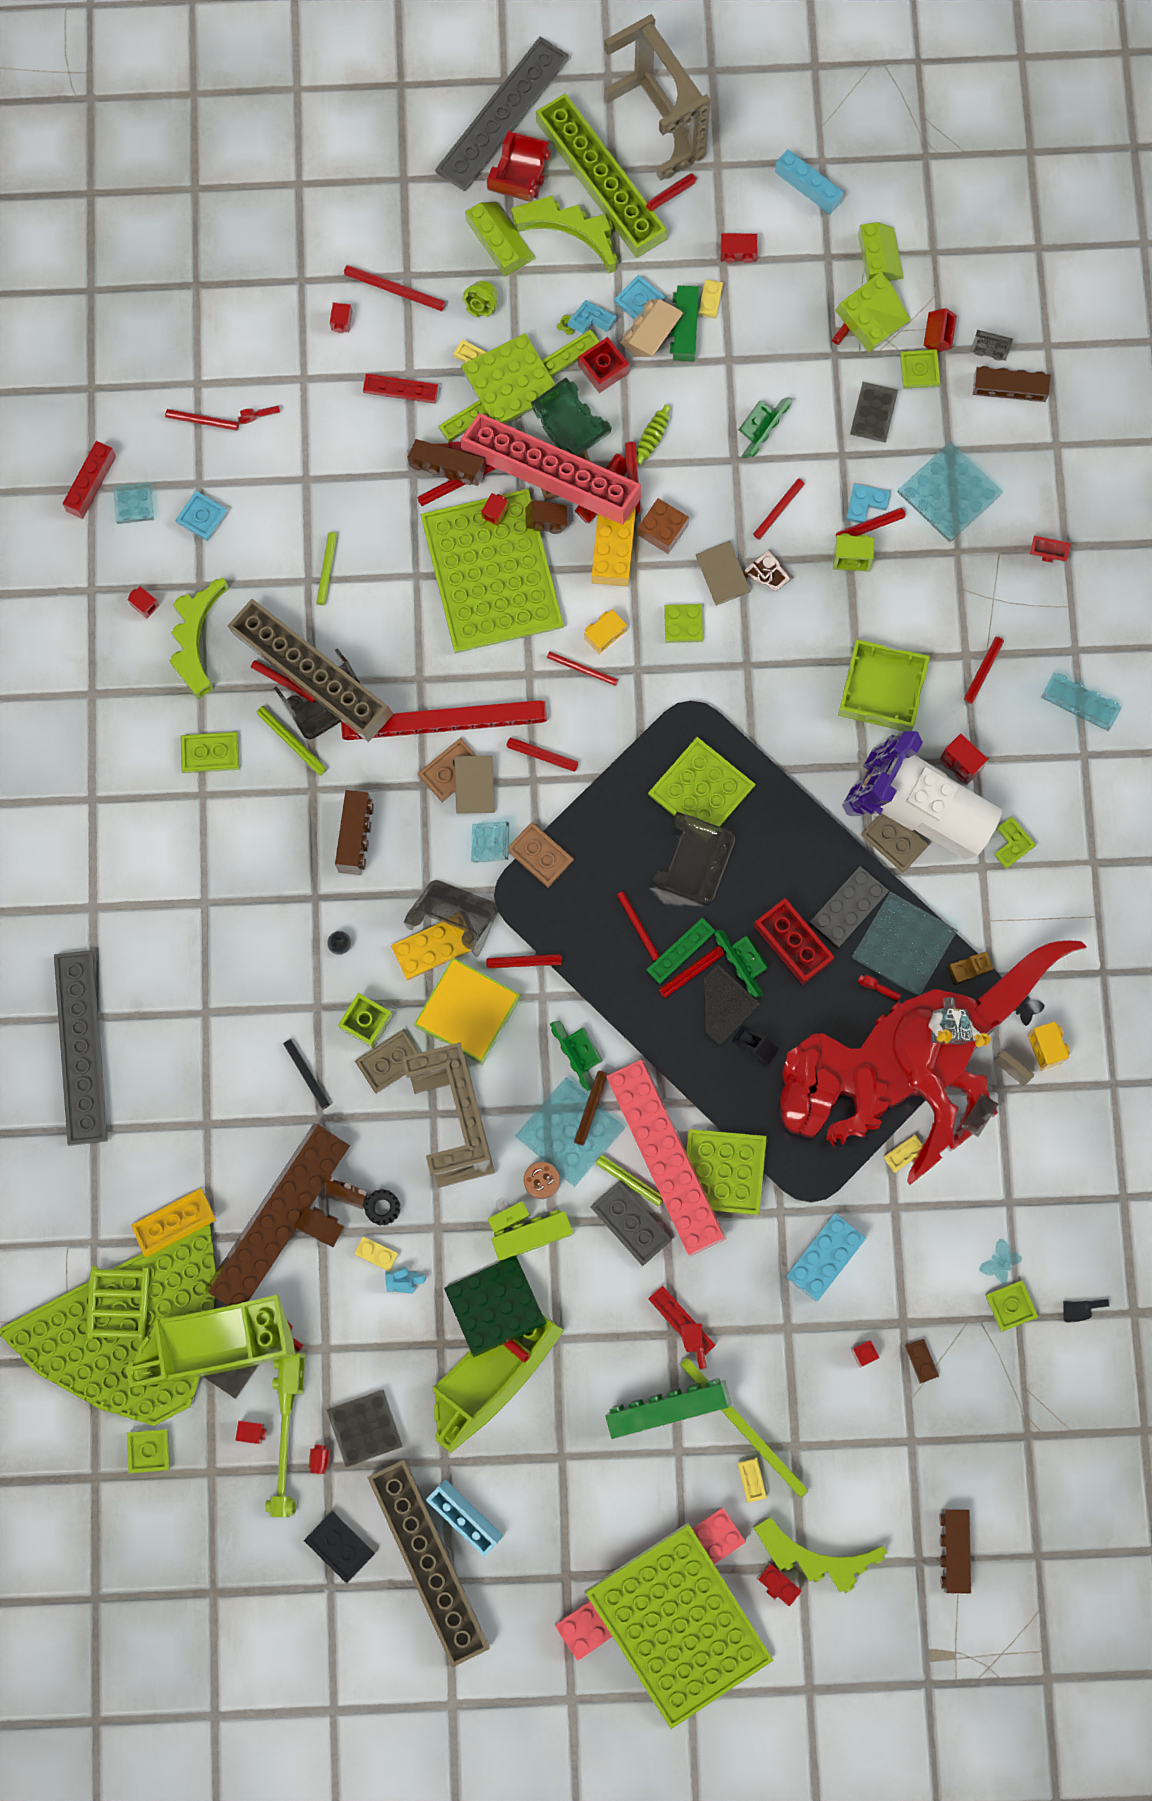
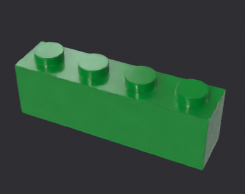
[670,285,699,362]

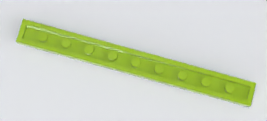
[438,329,599,442]

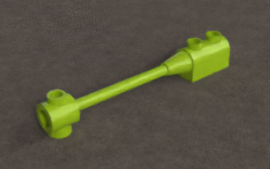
[265,1353,305,1517]

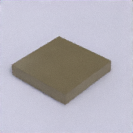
[993,1050,1034,1086]

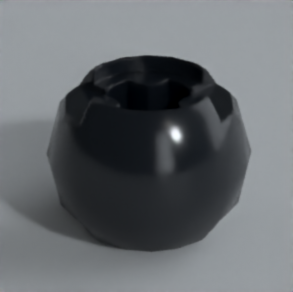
[327,931,351,955]

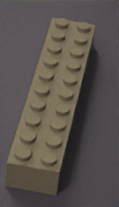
[227,599,393,742]
[367,1459,490,1667]

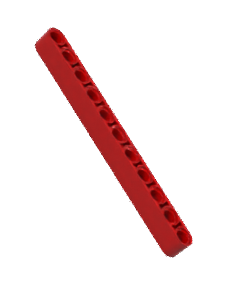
[341,700,547,740]

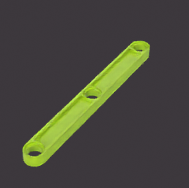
[679,1357,809,1498]

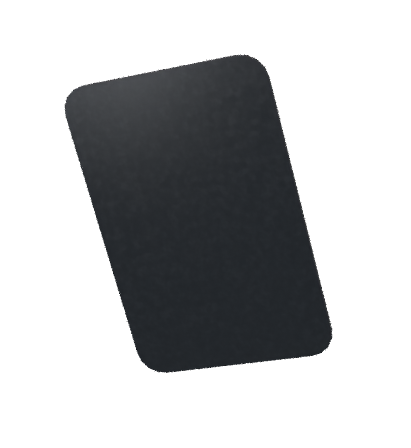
[494,701,1002,1203]

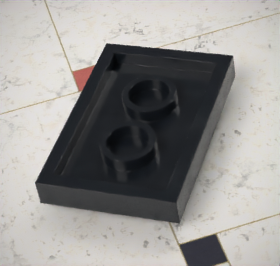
[304,1511,376,1584]

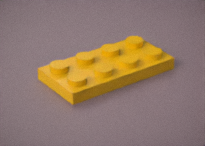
[391,913,477,981]
[131,1188,216,1258]

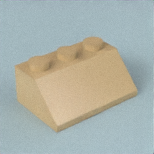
[620,299,683,357]

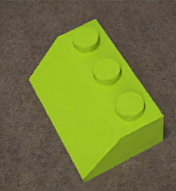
[858,222,903,282]

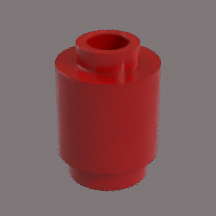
[308,1445,330,1474]

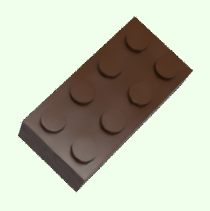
[335,790,374,875]

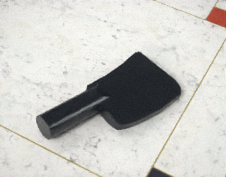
[1063,1299,1109,1323]

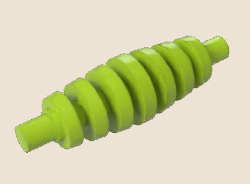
[636,404,671,466]

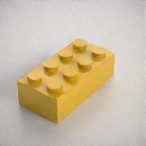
[591,508,636,587]

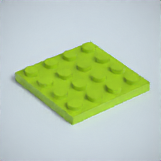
[461,333,560,424]
[648,737,756,843]
[686,1129,767,1216]

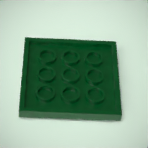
[444,1256,547,1358]

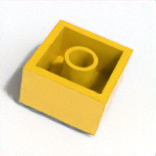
[1027,1021,1070,1071]

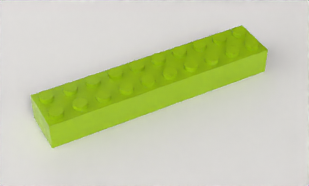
[535,93,667,259]

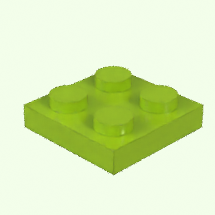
[900,349,940,389]
[664,604,703,643]
[985,1280,1038,1332]
[127,1429,170,1473]

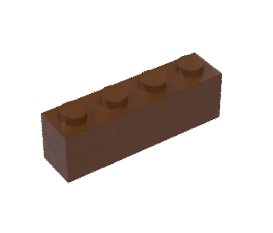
[972,366,1050,402]
[407,439,486,486]
[939,1509,971,1594]

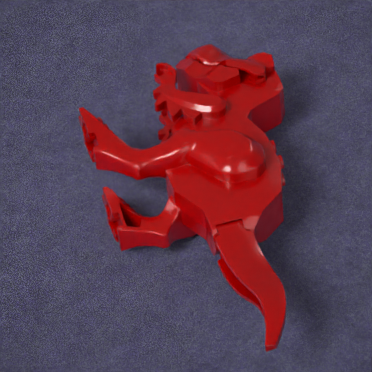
[780,940,1087,1185]

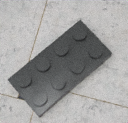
[809,866,889,948]
[590,1181,672,1267]

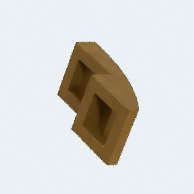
[947,951,994,984]

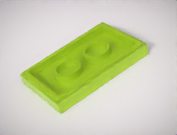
[181,732,239,773]

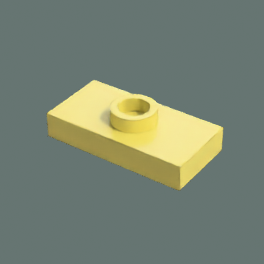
[883,1135,922,1173]
[737,1458,767,1503]

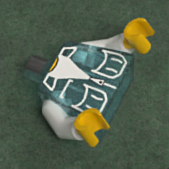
[929,997,991,1047]

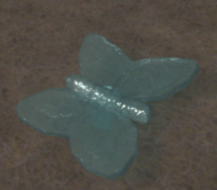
[979,1239,1022,1284]

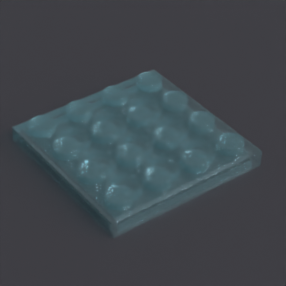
[897,442,1003,542]
[852,892,958,996]
[515,1077,625,1187]

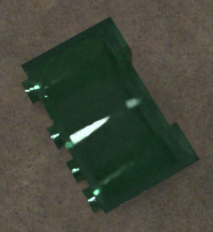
[531,378,612,457]

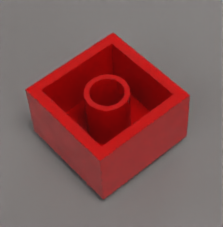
[578,337,629,393]
[940,733,989,785]

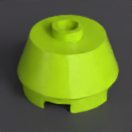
[462,281,498,317]

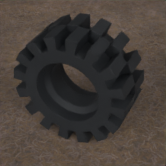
[364,1189,400,1226]

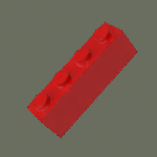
[62,441,116,519]

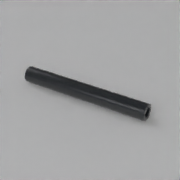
[283,1039,330,1110]

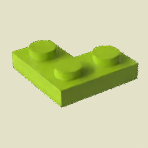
[994,816,1036,869]

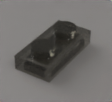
[961,1094,999,1137]

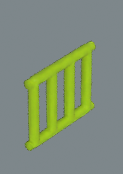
[86,1266,149,1341]

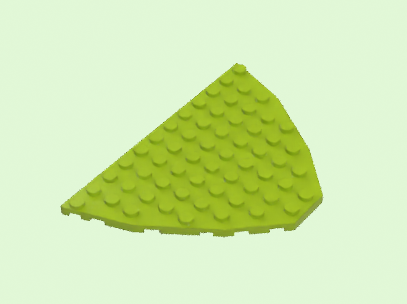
[0,1224,216,1426]

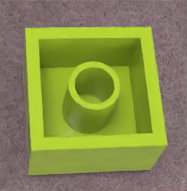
[832,534,874,572]
[338,993,393,1049]

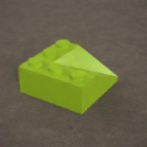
[835,272,911,353]

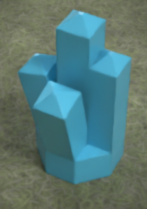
[385,1266,426,1294]

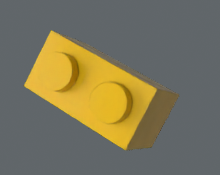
[584,609,627,654]

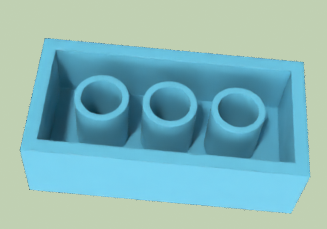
[785,1214,866,1302]

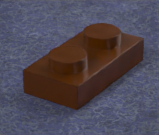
[905,1339,939,1384]

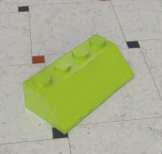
[465,202,535,277]

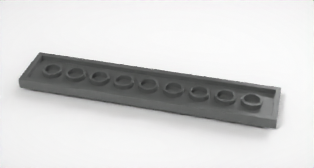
[435,36,569,192]
[54,950,108,1146]

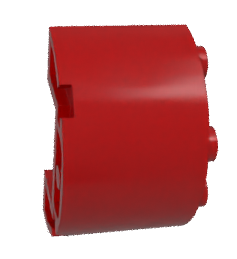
[487,131,551,202]

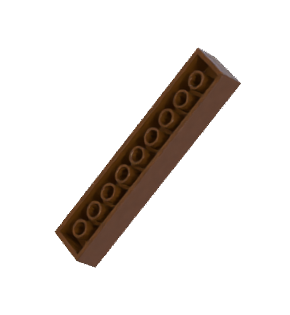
[204,1123,350,1306]

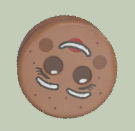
[523,1162,560,1199]

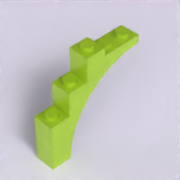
[511,195,618,273]
[169,577,229,700]
[753,1517,887,1593]

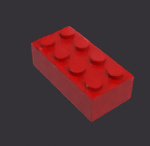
[754,898,835,985]

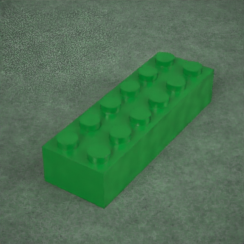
[605,1378,732,1439]

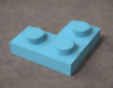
[567,300,617,334]
[846,484,890,523]

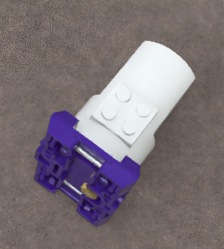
[842,731,1002,860]

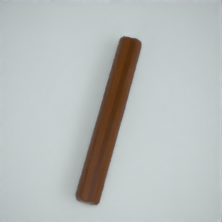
[574,1070,607,1146]

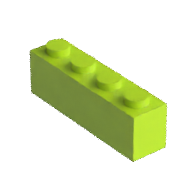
[491,1209,573,1262]

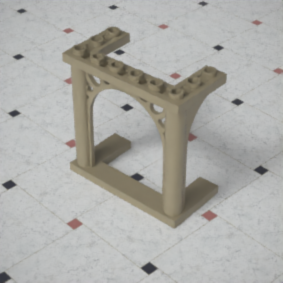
[604,14,711,181]
[401,1042,495,1188]

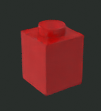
[329,302,352,333]
[481,493,509,526]
[127,586,159,619]
[851,1340,880,1368]
[235,1421,267,1444]

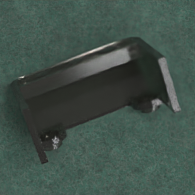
[273,648,360,739]

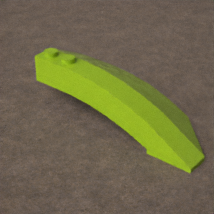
[126,1294,295,1388]
[432,1315,564,1453]

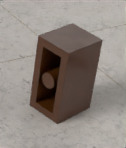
[525,500,568,534]
[295,1207,344,1248]

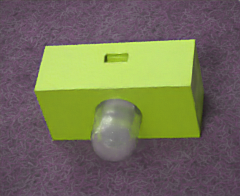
[487,1198,530,1234]

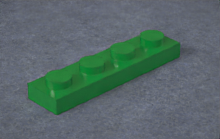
[646,918,716,985]

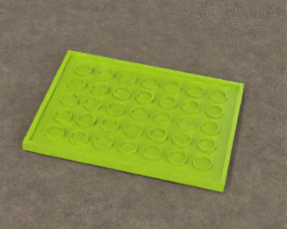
[420,489,564,654]
[584,1523,774,1729]

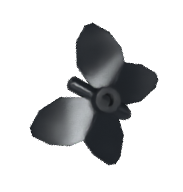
[1014,996,1045,1026]

